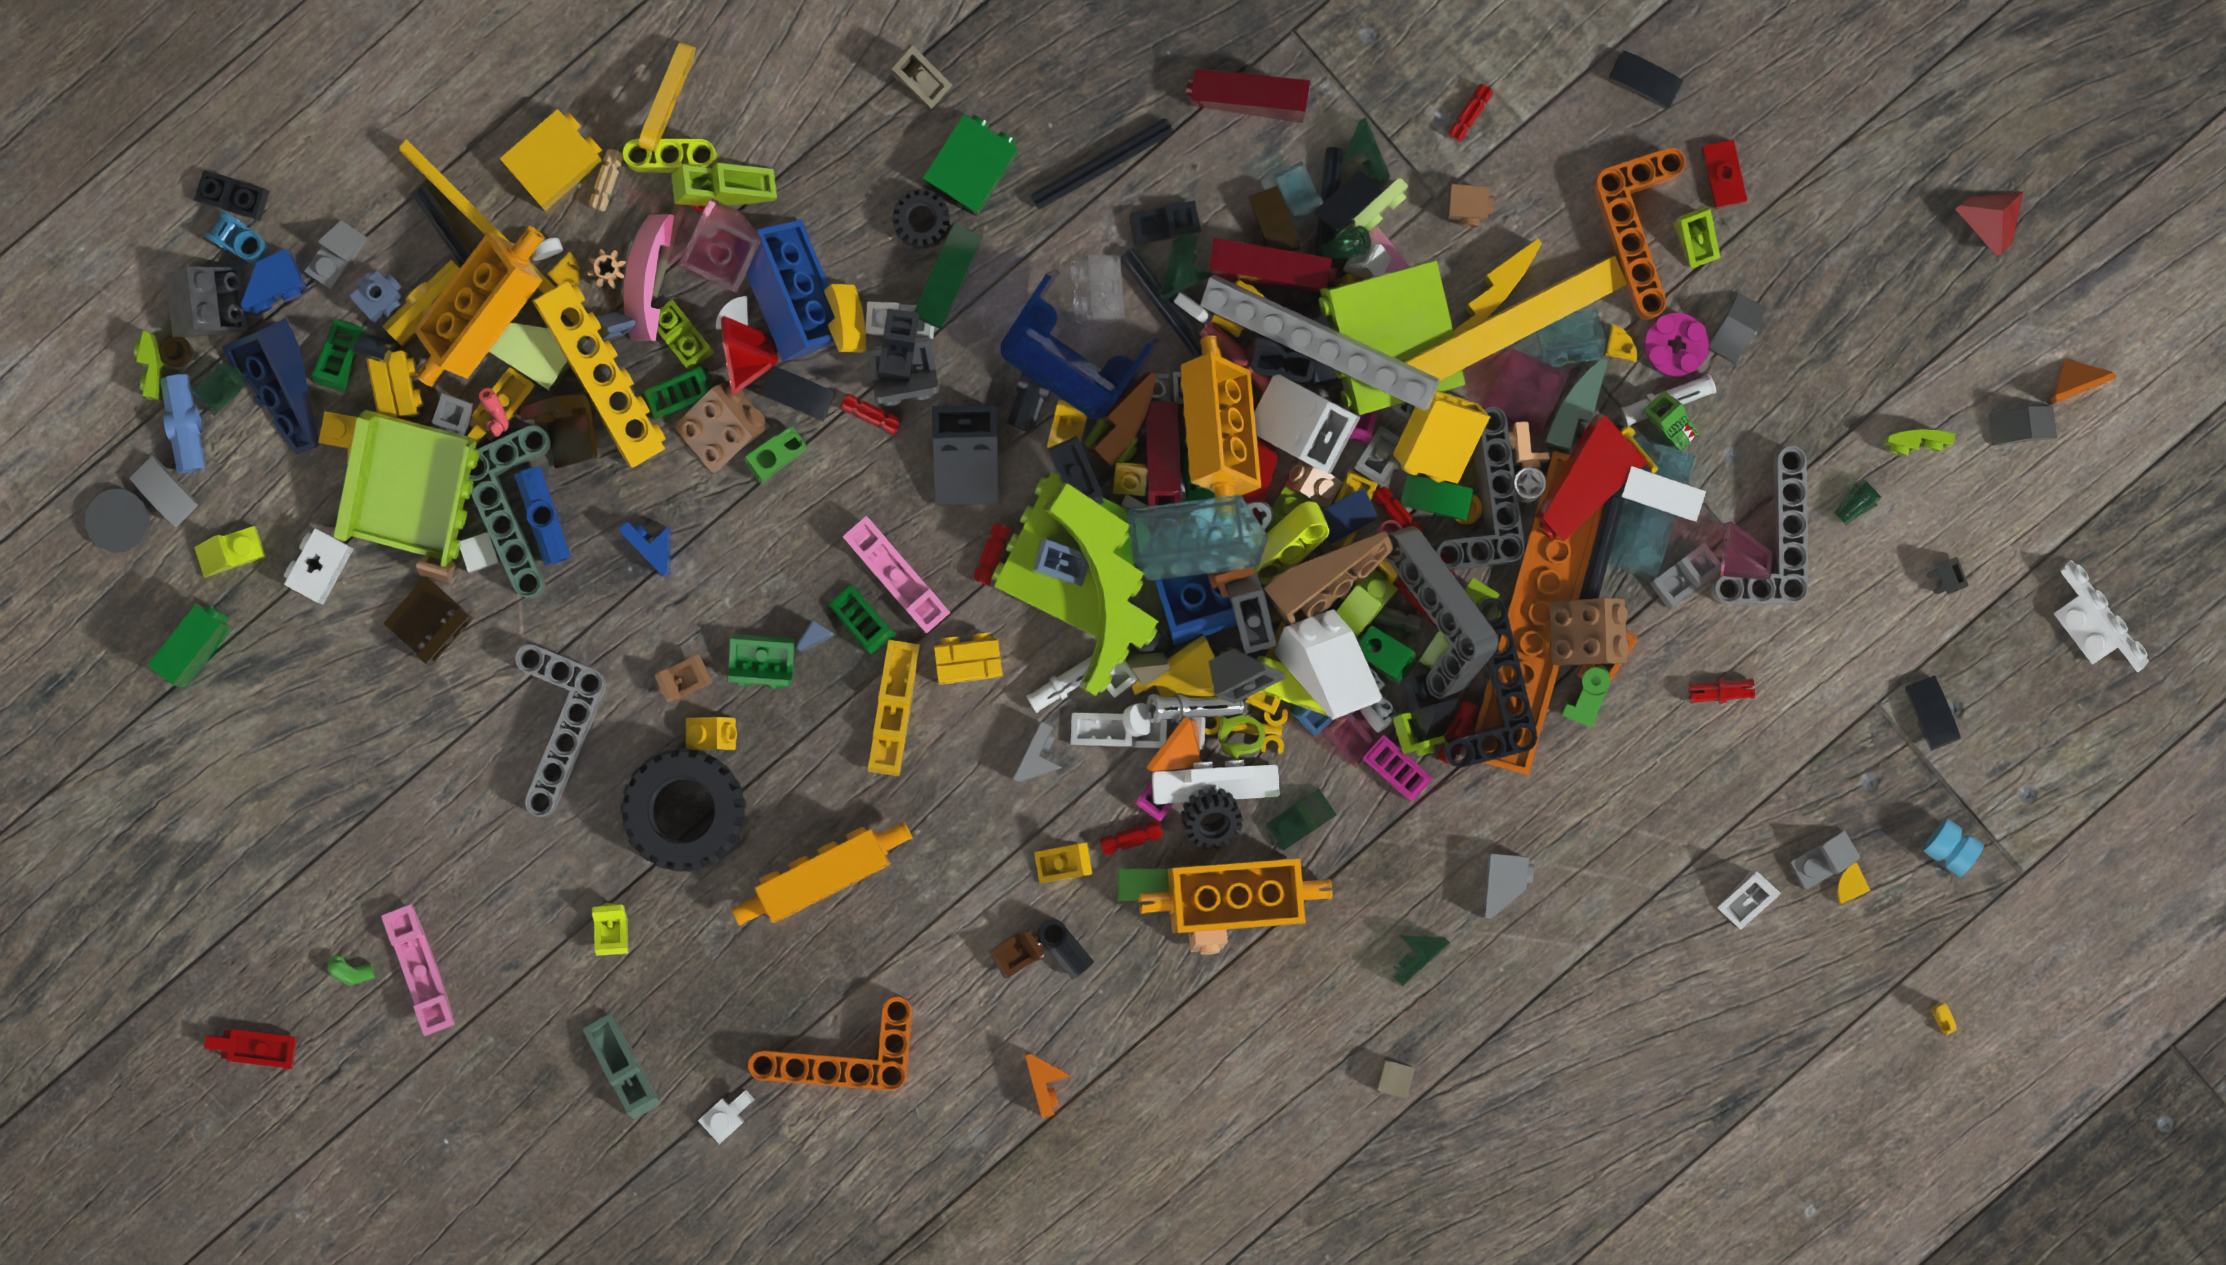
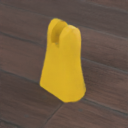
[1131,635,1215,709]

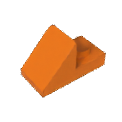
[1025,1053,1071,1118]

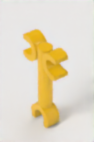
[1205,709,1288,755]

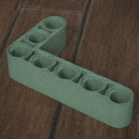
[469,425,551,599]

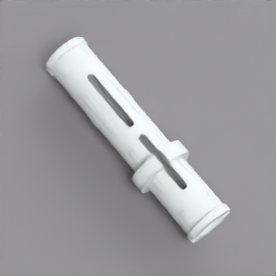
[1620,374,1716,426]
[1026,656,1092,713]

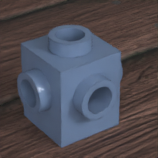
[349,270,404,323]

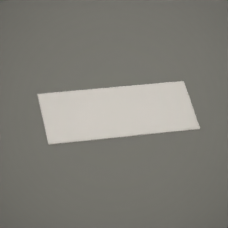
[1622,466,1706,522]

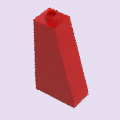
[1535,414,1647,541]

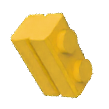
[366,351,424,420]
[934,633,1003,685]

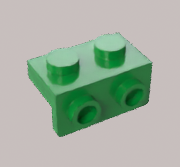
[727,634,795,689]

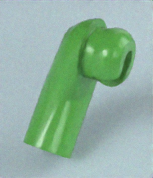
[327,955,376,986]

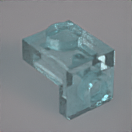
[1273,161,1323,216]

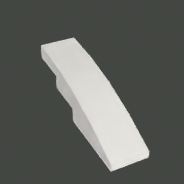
[1070,713,1205,750]

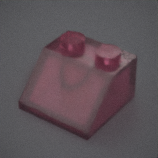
[679,198,762,293]
[1482,347,1570,436]

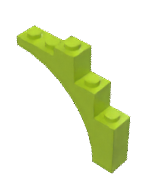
[1043,482,1159,696]

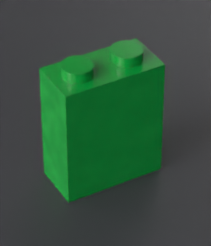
[923,114,1018,217]
[147,604,233,688]

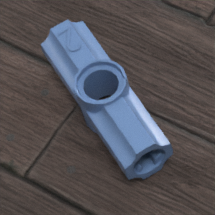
[160,374,206,474]

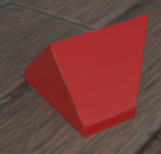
[1956,192,2024,257]
[721,316,778,396]

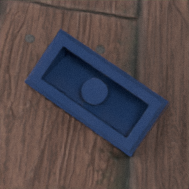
[1322,488,1379,544]

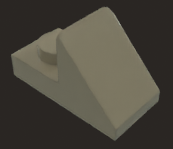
[889,44,952,109]

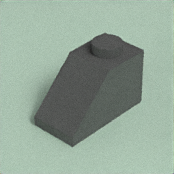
[1226,573,1277,654]
[1208,649,1285,704]

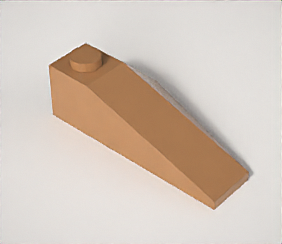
[1264,531,1393,626]

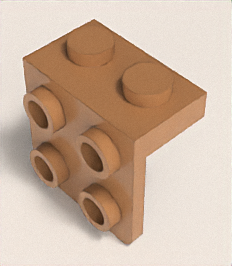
[676,380,771,473]
[1550,598,1629,666]

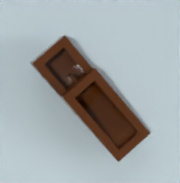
[1087,372,1156,468]

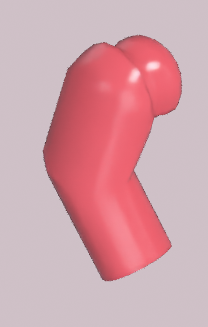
[479,388,509,436]

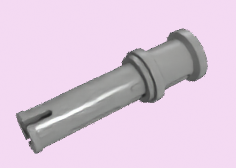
[1146,693,1244,723]

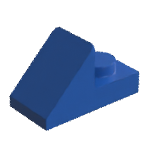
[619,521,671,578]

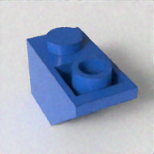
[241,249,308,315]

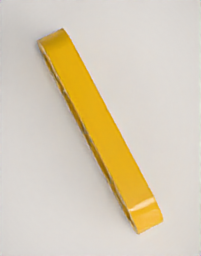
[639,42,696,151]

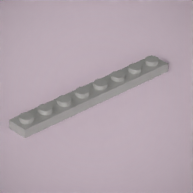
[1200,275,1440,411]

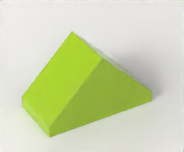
[1673,206,1721,269]

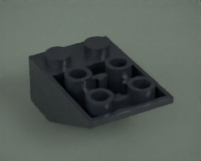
[932,405,999,506]

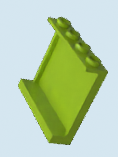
[1319,260,1466,415]
[334,410,479,567]
[991,472,1151,639]

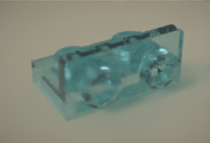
[1536,308,1605,368]

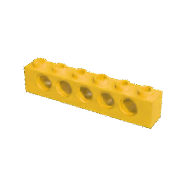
[532,281,666,468]

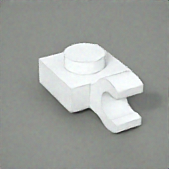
[698,1090,755,1144]

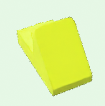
[194,526,266,578]

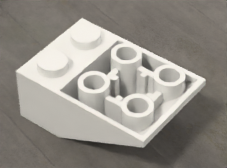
[1254,375,1360,474]

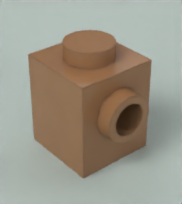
[1447,184,1495,228]

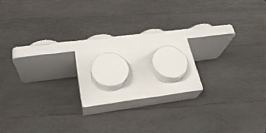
[2054,560,2149,672]
[1152,760,1280,804]

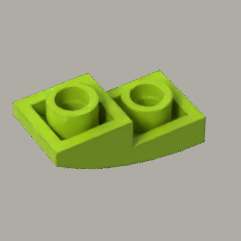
[657,299,715,371]
[134,331,164,402]
[1882,429,1956,456]

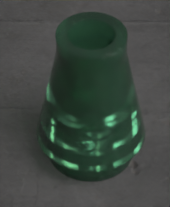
[1322,225,1371,261]
[1834,479,1882,526]

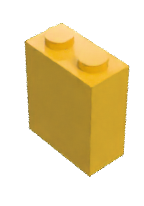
[500,109,603,211]
[1393,390,1490,484]

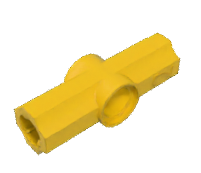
[382,260,460,347]

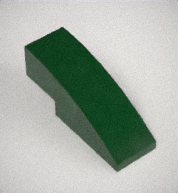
[914,223,983,330]

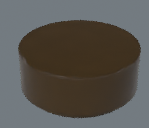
[159,335,193,368]

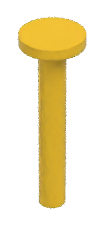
[1620,426,1658,473]

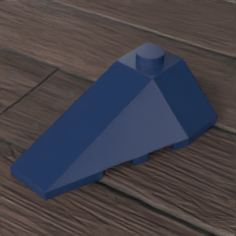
[222,318,320,455]

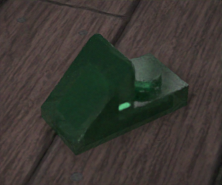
[1341,118,1390,185]
[1159,232,1212,300]
[1266,788,1337,851]
[1392,935,1450,986]

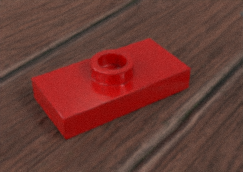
[1702,139,1748,209]

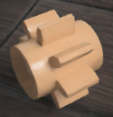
[587,249,627,289]

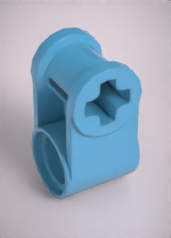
[204,210,269,264]

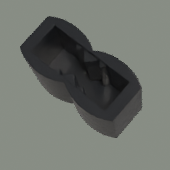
[1244,331,1317,382]

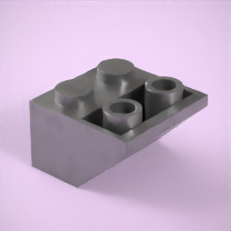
[165,267,248,337]

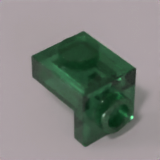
[192,362,246,416]

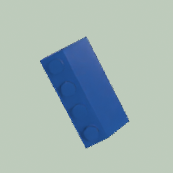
[734,219,835,361]

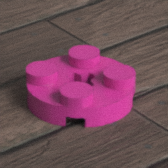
[1644,313,1709,378]

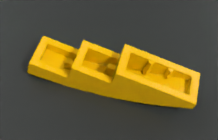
[1453,238,1542,335]
[868,640,920,777]

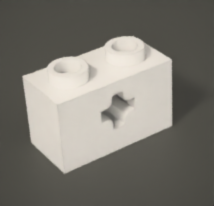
[284,528,354,605]

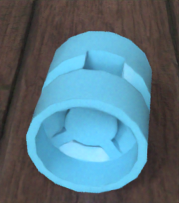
[1923,818,1984,878]

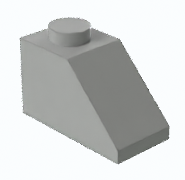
[1482,854,1534,919]

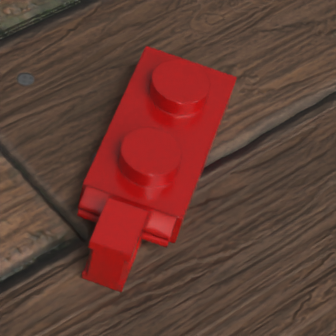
[204,1029,297,1069]

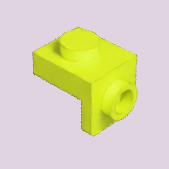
[592,903,628,956]

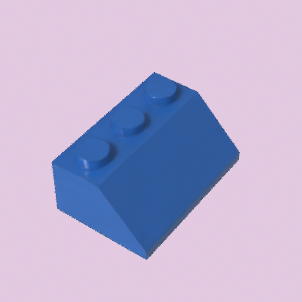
[1153,558,1237,645]

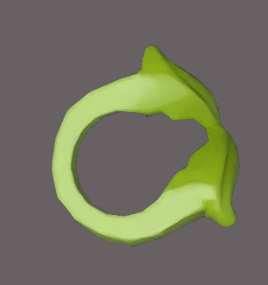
[1218,715,1265,760]

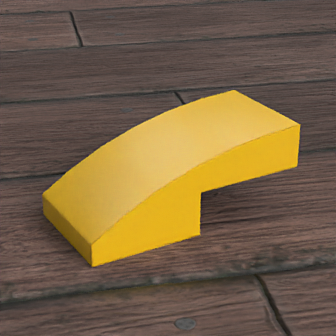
[824,284,866,352]

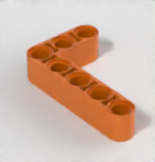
[1593,148,1686,321]
[748,996,913,1091]

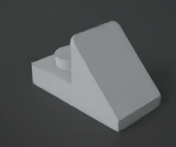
[304,220,368,291]
[1354,425,1400,485]
[1013,721,1062,783]
[1789,830,1861,890]

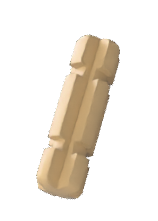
[589,149,623,211]

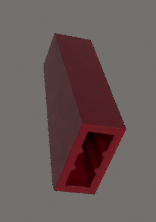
[1185,69,1310,123]
[1209,238,1339,294]
[1146,401,1181,532]

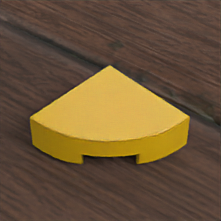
[547,252,580,286]
[1604,324,1637,363]
[1837,862,1870,904]
[1930,1002,1957,1036]

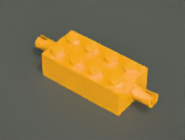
[414,226,545,387]
[1180,335,1261,520]
[731,821,913,926]
[1138,859,1333,934]

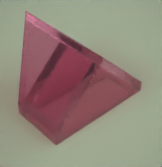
[1720,521,1772,580]
[1320,710,1375,768]

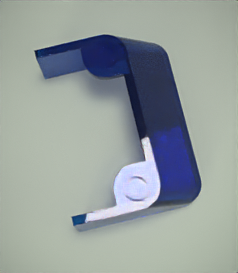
[1000,269,1160,419]

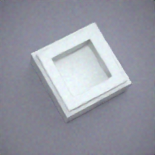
[460,532,500,573]

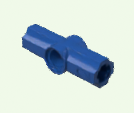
[515,466,572,566]

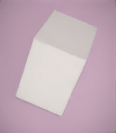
[1717,871,1780,930]

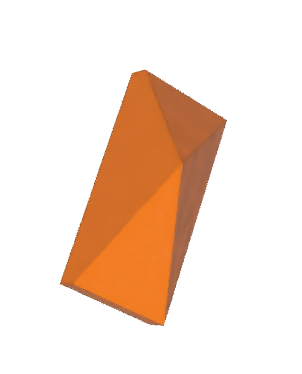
[2048,358,2116,405]
[1146,717,1202,772]

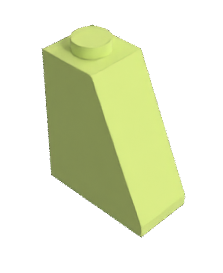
[488,323,587,393]

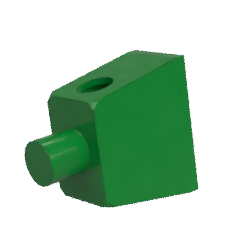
[1356,626,1418,686]

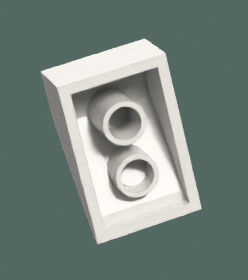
[1274,609,1382,720]

